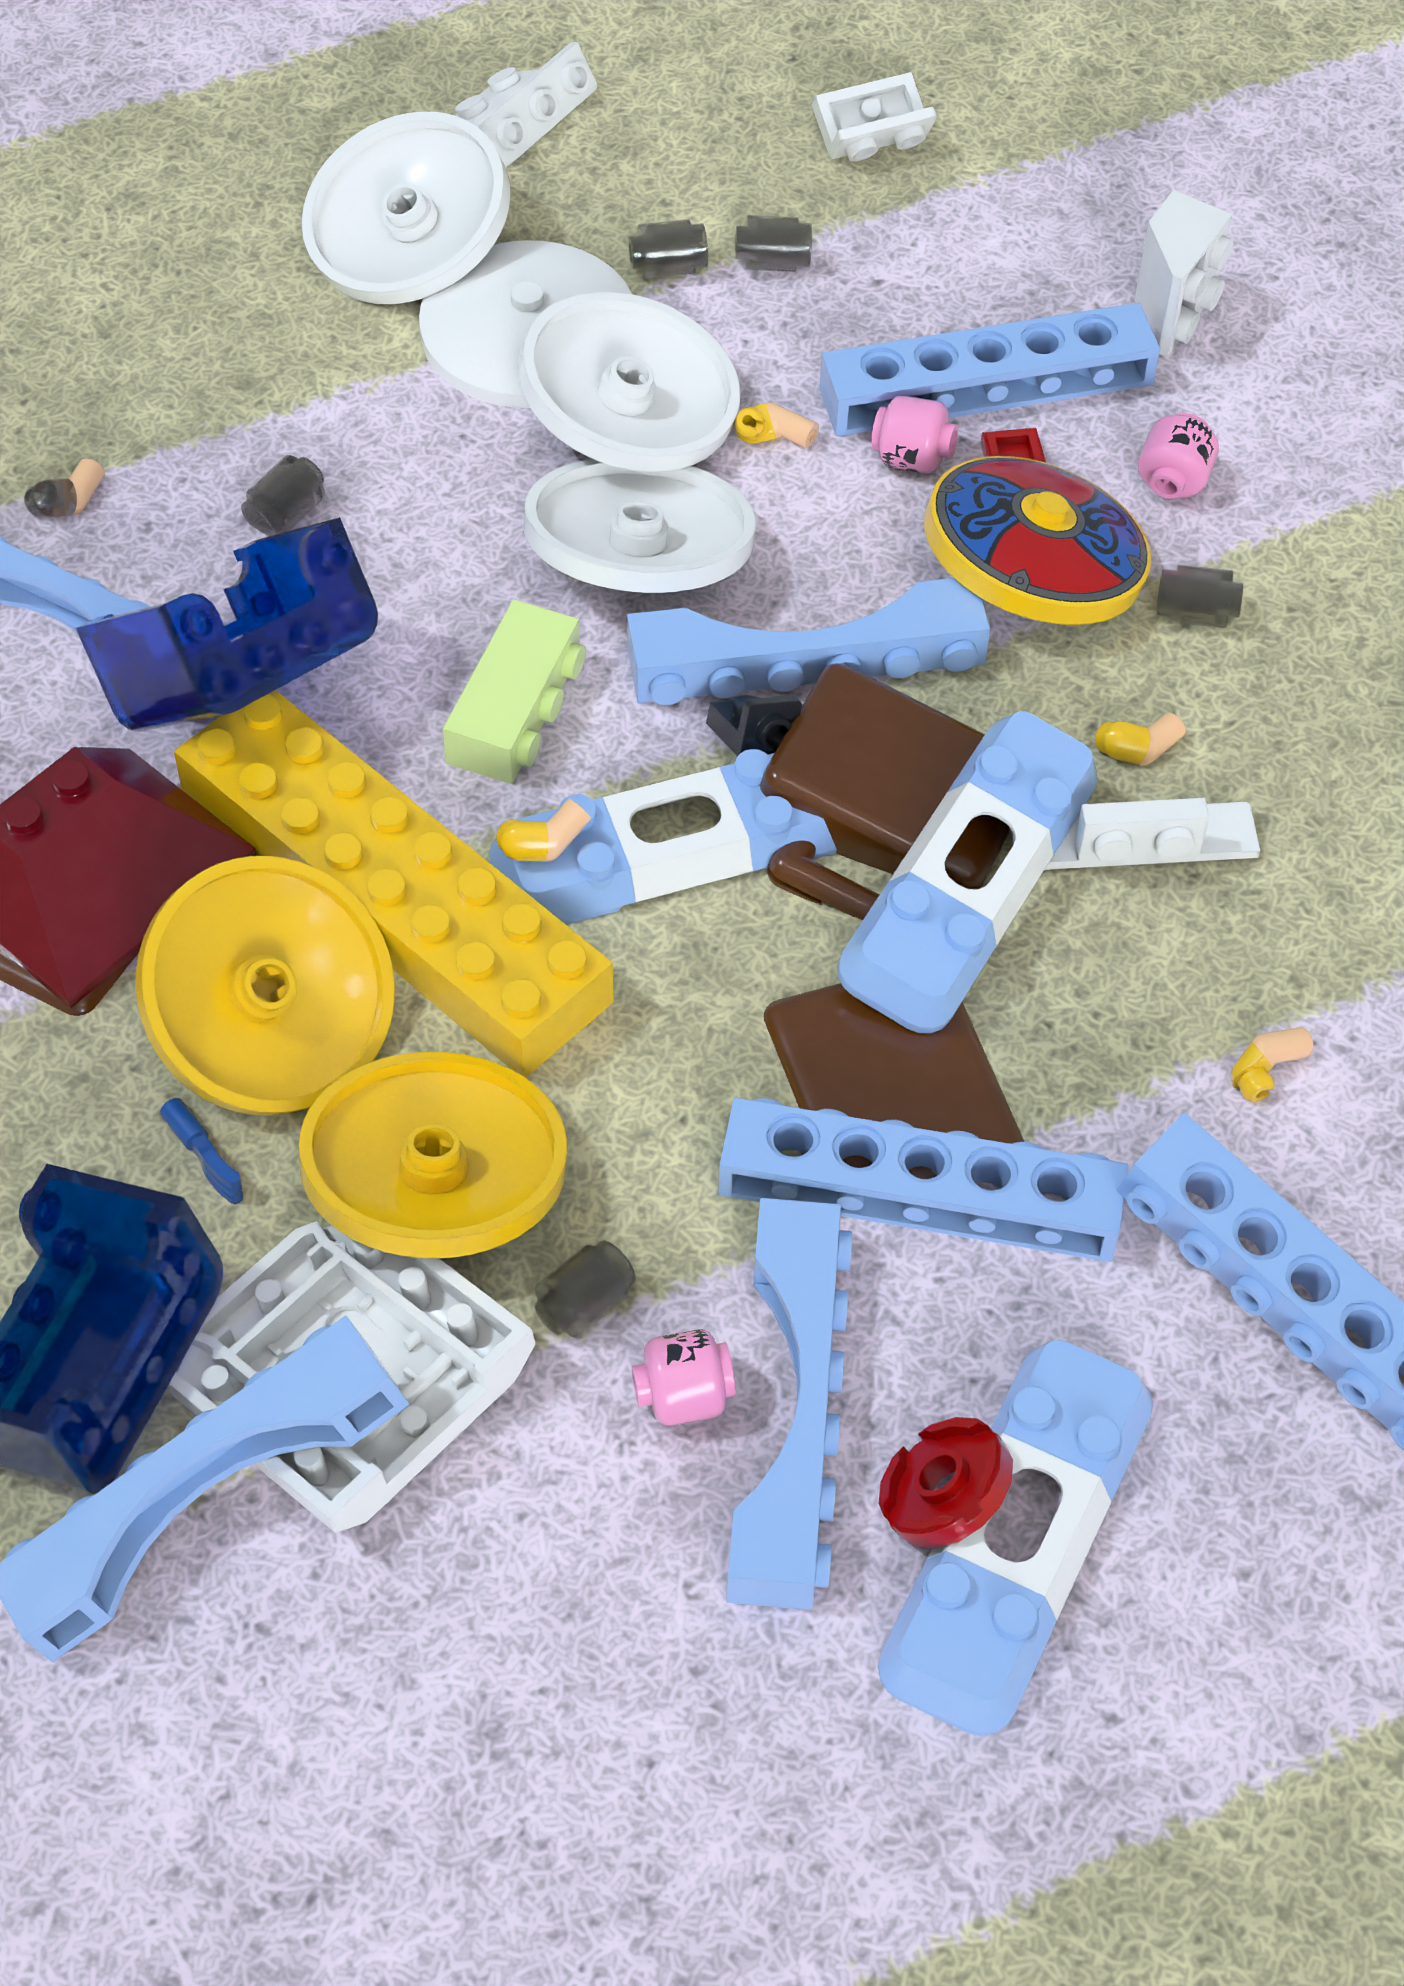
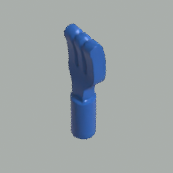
[160,1098,243,1204]

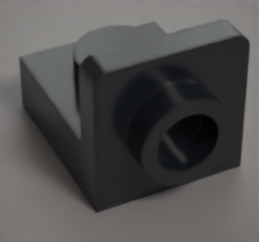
[706,695,802,757]

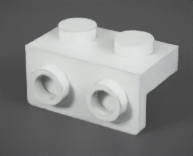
[812,72,937,162]

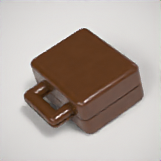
[760,663,1009,920]
[763,983,1025,1179]

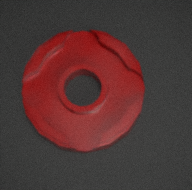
[878,1417,1013,1549]

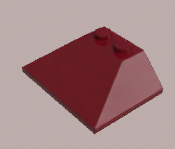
[0,747,257,1008]

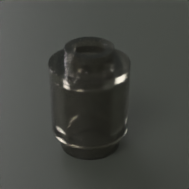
[735,215,812,272]
[628,219,708,279]
[241,455,325,539]
[1156,564,1243,628]
[534,1240,636,1338]

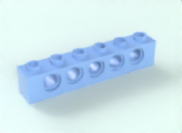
[819,302,1160,436]
[718,1097,1128,1262]
[1116,1112,1404,1450]

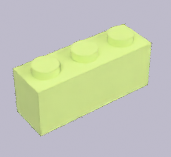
[442,599,586,784]

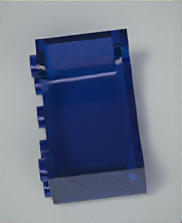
[75,517,378,732]
[0,1164,223,1494]

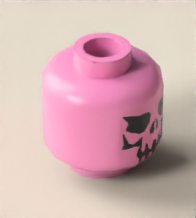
[872,396,958,474]
[1137,413,1219,499]
[631,1329,736,1426]

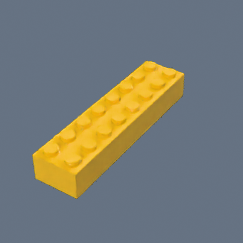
[174,682,614,1078]

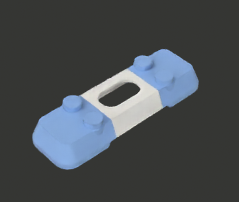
[837,711,1098,1033]
[489,749,837,925]
[878,1340,1153,1736]

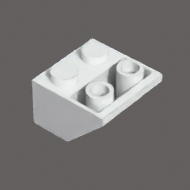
[1134,190,1233,357]

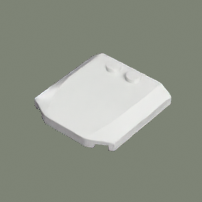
[166,1221,535,1533]

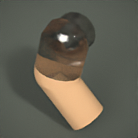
[24,458,105,517]

